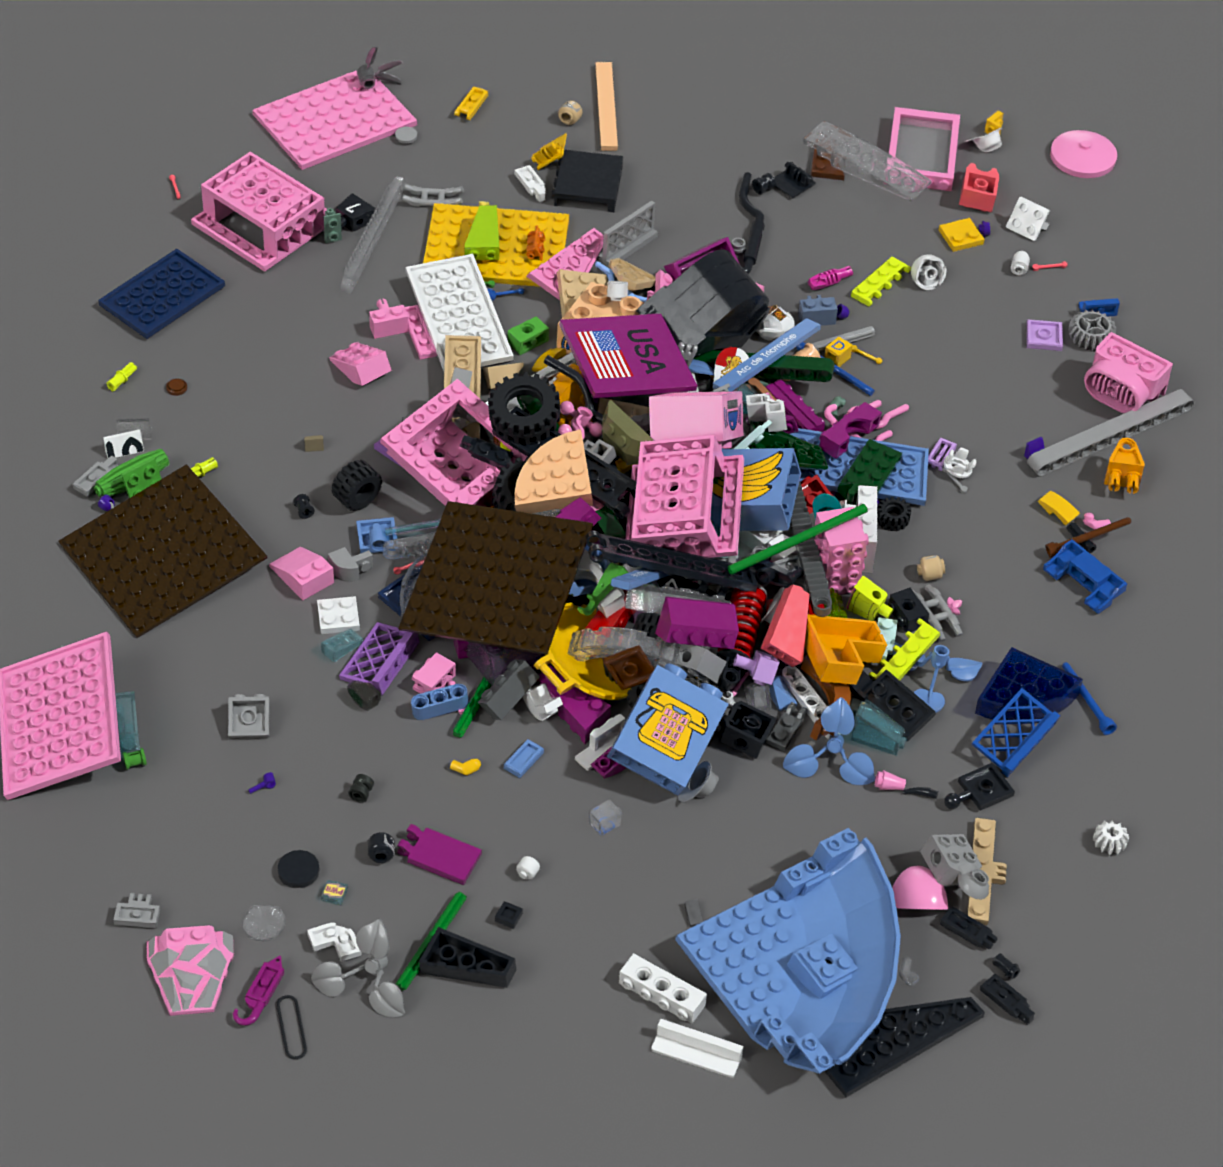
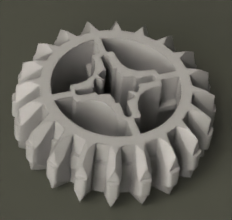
[1068,310,1116,351]

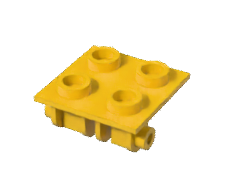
[531,133,567,170]

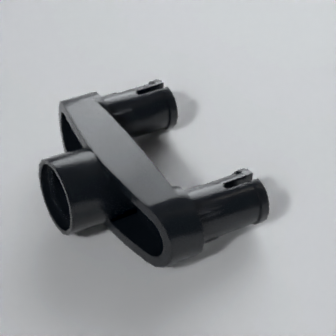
[750,557,804,588]

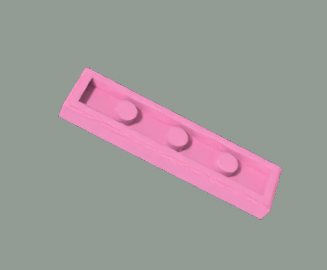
[405,305,437,360]

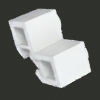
[746,393,787,432]

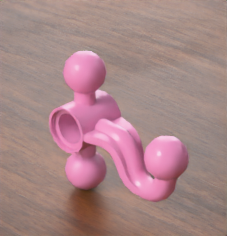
[558,401,602,440]

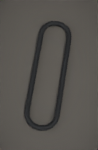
[276,995,307,1059]

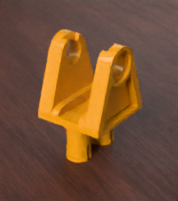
[1104,438,1145,494]

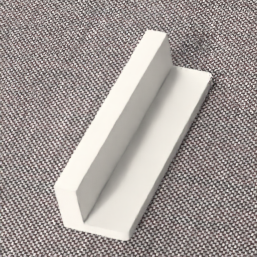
[651,1019,743,1078]

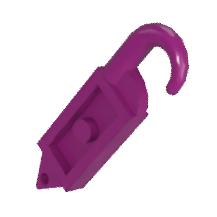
[233,955,285,1026]

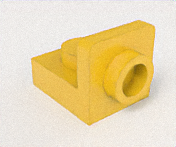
[985,110,1003,134]

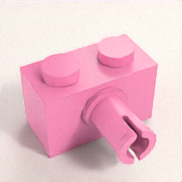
[369,299,409,339]

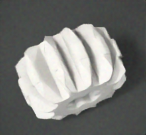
[1093,820,1129,856]

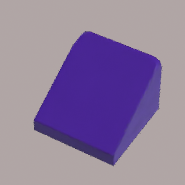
[1024,437,1045,459]

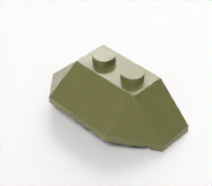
[602,400,654,465]

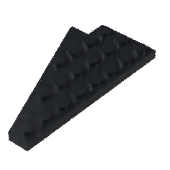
[824,997,985,1097]

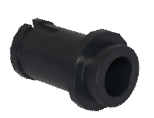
[992,953,1020,979]

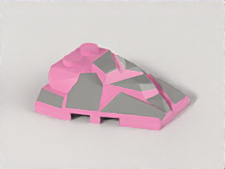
[147,925,234,1016]

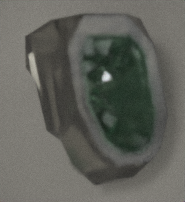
[347,680,381,711]

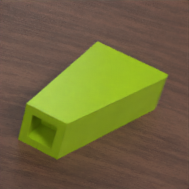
[464,205,499,260]

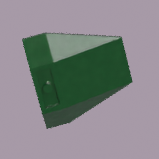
[748,420,828,470]

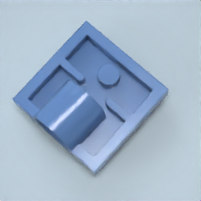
[356,517,398,554]

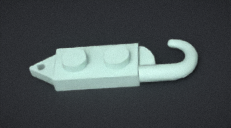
[734,420,772,449]

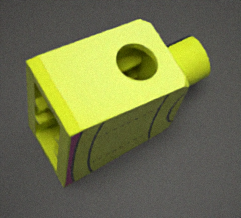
[846,576,893,621]

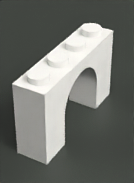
[855,485,877,573]

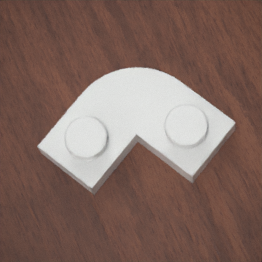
[307,923,362,962]

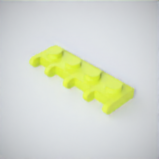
[851,257,911,306]
[869,618,940,681]

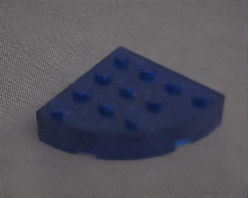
[975,647,1083,721]

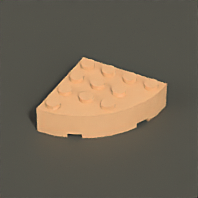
[514,429,593,514]

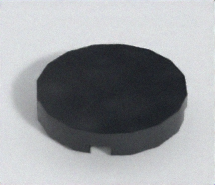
[278,850,320,888]

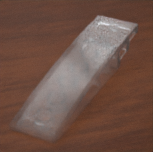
[803,121,932,202]

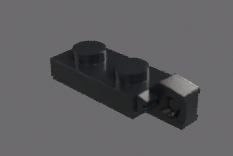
[460,435,513,469]
[980,974,1035,1025]

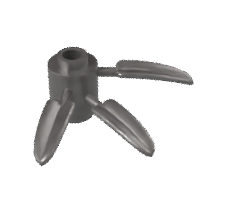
[357,46,403,89]

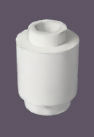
[1011,251,1030,276]

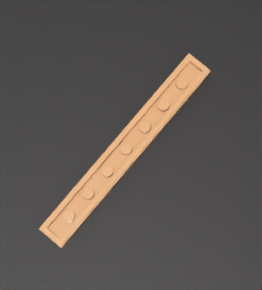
[595,62,618,151]

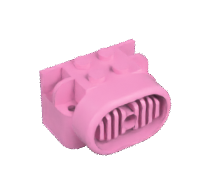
[1084,332,1173,413]

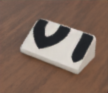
[103,429,144,458]

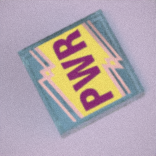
[321,880,348,905]

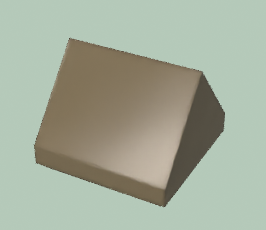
[304,435,324,452]

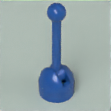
[487,287,524,301]

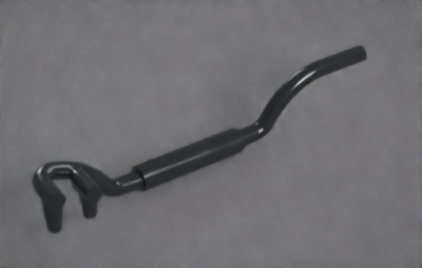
[739,172,765,274]
[544,355,603,425]

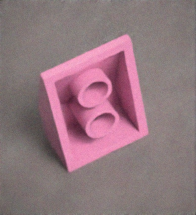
[269,547,334,600]

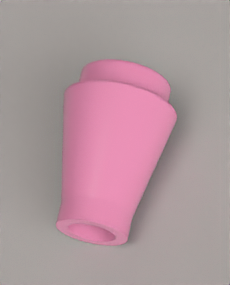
[875,770,906,791]

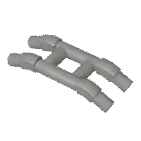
[401,184,464,207]
[913,584,963,642]

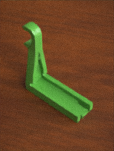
[578,562,649,616]

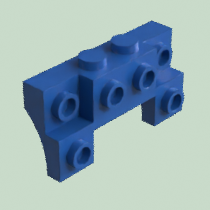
[1043,539,1128,614]

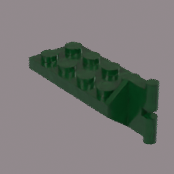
[837,439,902,505]

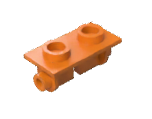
[526,225,545,261]

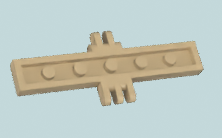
[967,818,1007,926]

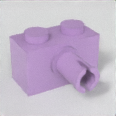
[733,650,779,686]

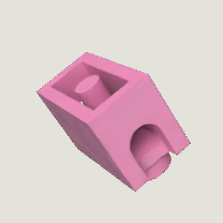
[412,652,456,694]

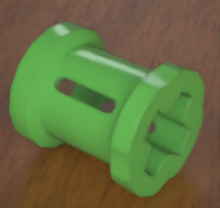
[122,748,147,770]

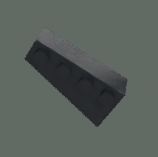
[419,927,517,988]

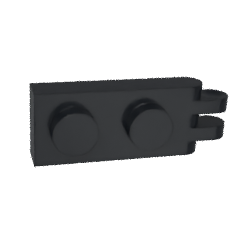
[940,906,998,949]

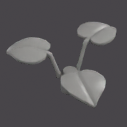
[311,919,405,1017]

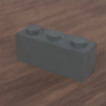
[478,659,540,720]

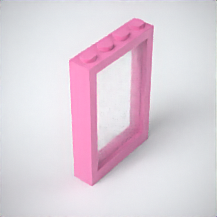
[885,107,960,191]

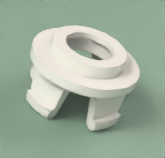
[944,447,976,478]

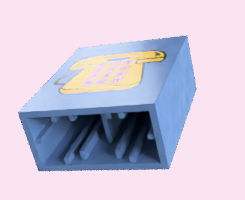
[607,663,728,796]

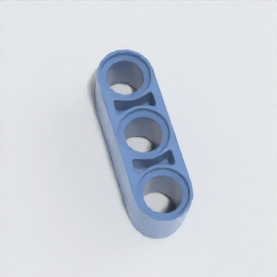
[411,684,469,720]

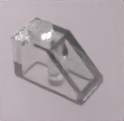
[742,683,772,713]

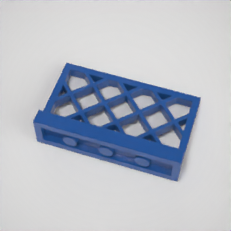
[971,688,1060,778]

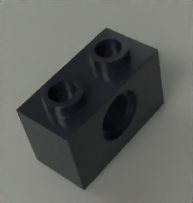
[888,587,929,632]

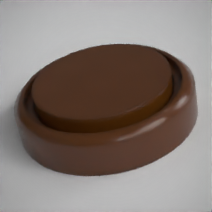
[166,378,187,396]

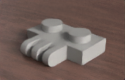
[114,893,160,928]

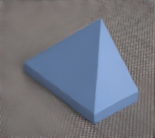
[764,675,797,711]

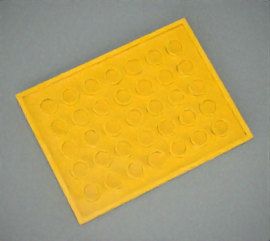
[423,203,569,287]

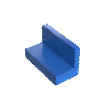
[1078,298,1120,317]

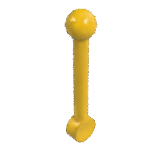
[852,345,883,364]

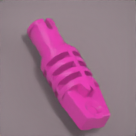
[807,266,853,290]

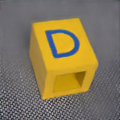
[824,337,853,367]

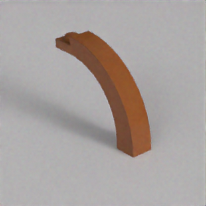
[800,654,851,741]

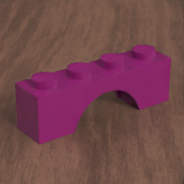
[819,402,882,459]

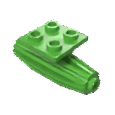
[94,449,170,498]

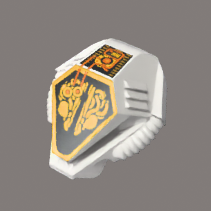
[756,305,795,341]

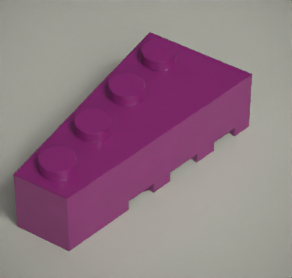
[537,665,611,744]

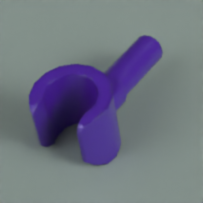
[248,772,276,794]

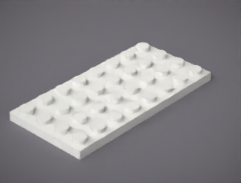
[406,254,514,371]

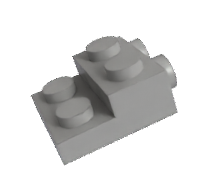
[228,694,270,738]

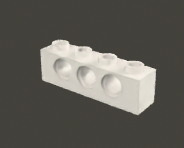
[619,954,707,1024]

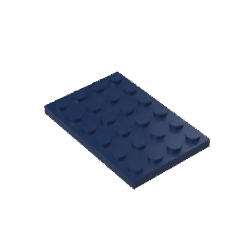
[98,249,225,339]

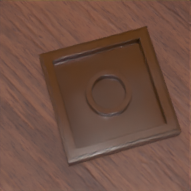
[603,645,654,691]

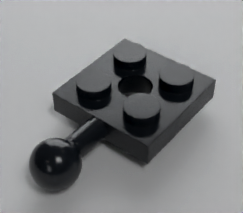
[944,762,1015,811]

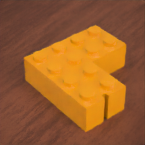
[805,614,887,685]

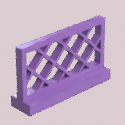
[339,622,420,696]

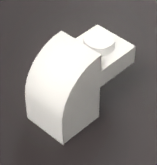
[523,683,563,721]

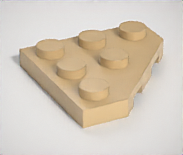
[608,258,656,291]
[556,269,608,318]

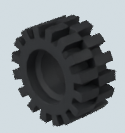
[877,497,911,531]

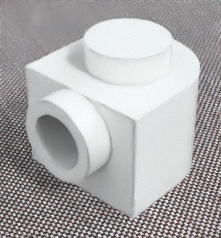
[607,281,628,301]

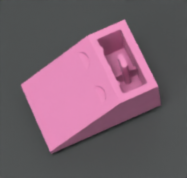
[329,342,392,386]

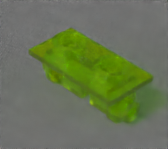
[824,588,848,618]

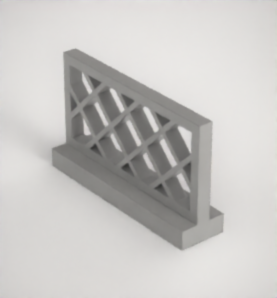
[598,201,658,268]

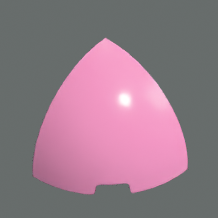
[892,865,948,909]

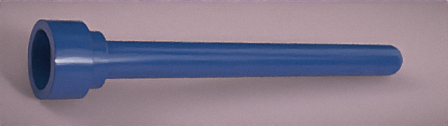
[1062,662,1117,735]

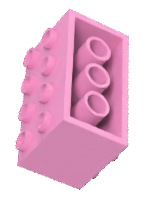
[815,507,869,596]

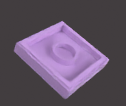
[1026,319,1063,351]

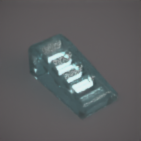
[321,629,364,662]

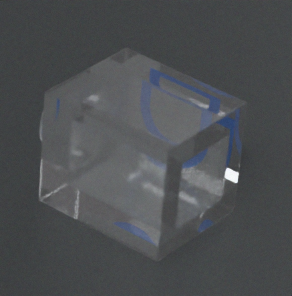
[589,799,622,836]

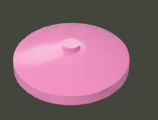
[1050,130,1117,178]

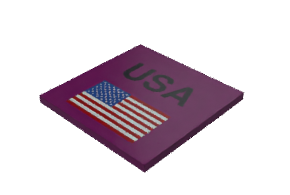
[559,314,698,398]

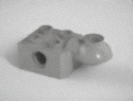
[651,643,726,684]
[920,834,989,900]

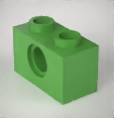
[508,316,549,355]

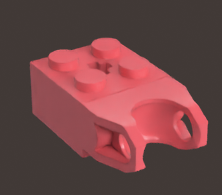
[959,163,999,212]

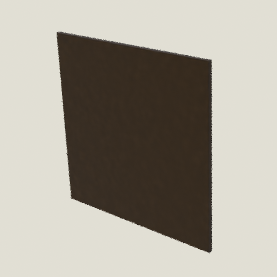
[58,464,268,638]
[398,501,593,655]

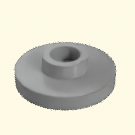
[395,127,417,144]

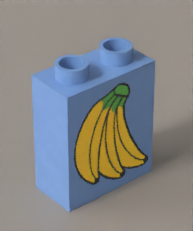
[710,448,801,531]

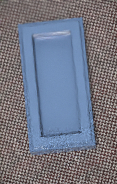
[504,739,544,778]

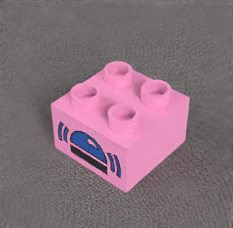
[649,391,743,450]

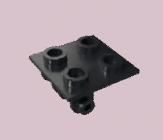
[774,162,816,198]

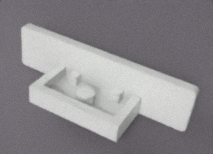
[575,714,625,771]

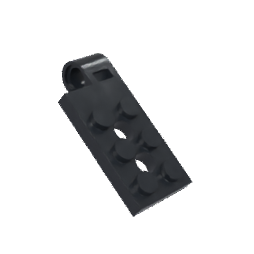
[849,669,936,741]

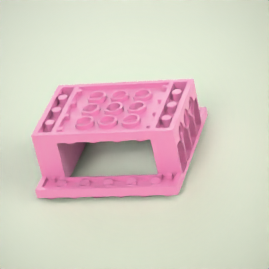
[191,152,327,272]
[380,379,527,507]
[625,435,744,558]

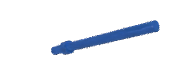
[796,342,875,396]

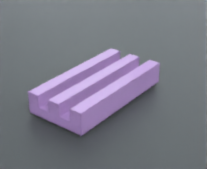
[928,438,957,471]

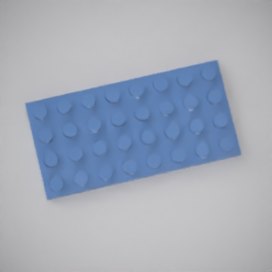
[790,428,929,506]

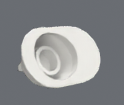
[964,128,1002,152]

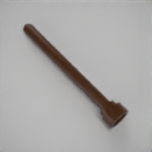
[1045,517,1131,558]

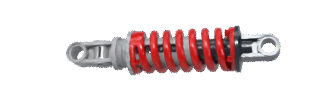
[716,546,767,693]

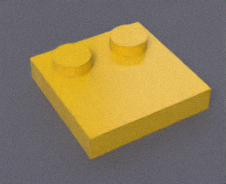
[939,218,985,252]

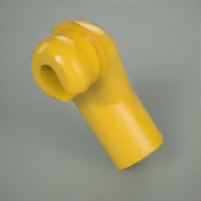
[450,759,481,775]

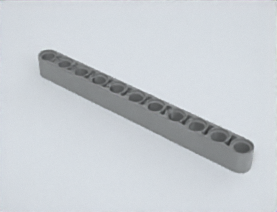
[1027,389,1194,476]

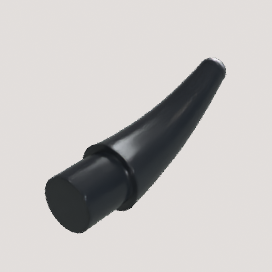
[902,787,939,799]

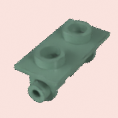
[323,208,342,243]

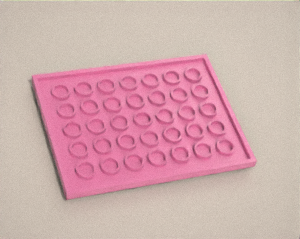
[253,70,417,170]
[0,632,121,800]

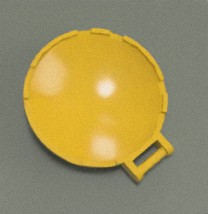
[534,603,631,700]

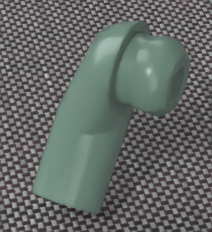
[829,396,846,419]

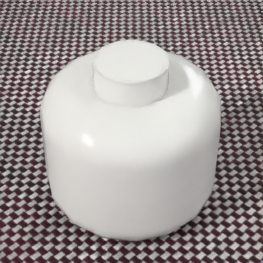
[516,856,540,879]

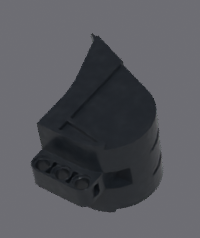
[636,250,770,356]

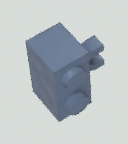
[798,295,838,326]

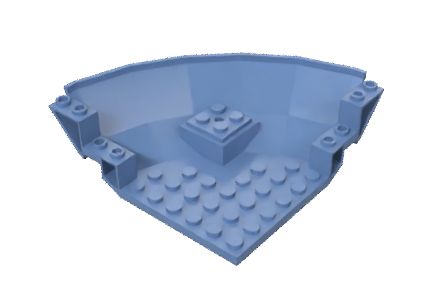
[675,828,901,1074]

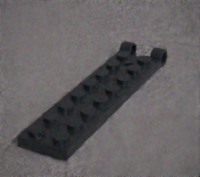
[492,406,637,519]
[586,531,758,592]

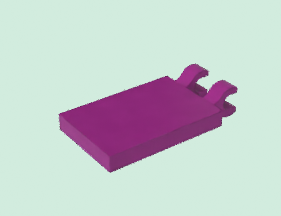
[397,824,482,885]

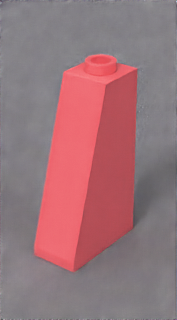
[761,584,809,667]

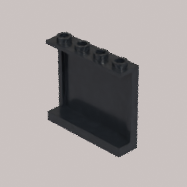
[551,150,623,213]

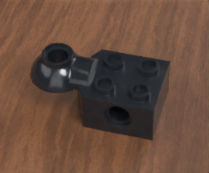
[714,701,777,759]

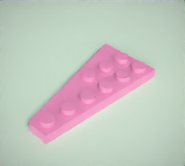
[526,228,603,300]

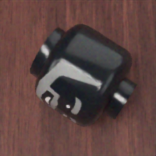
[368,832,395,863]

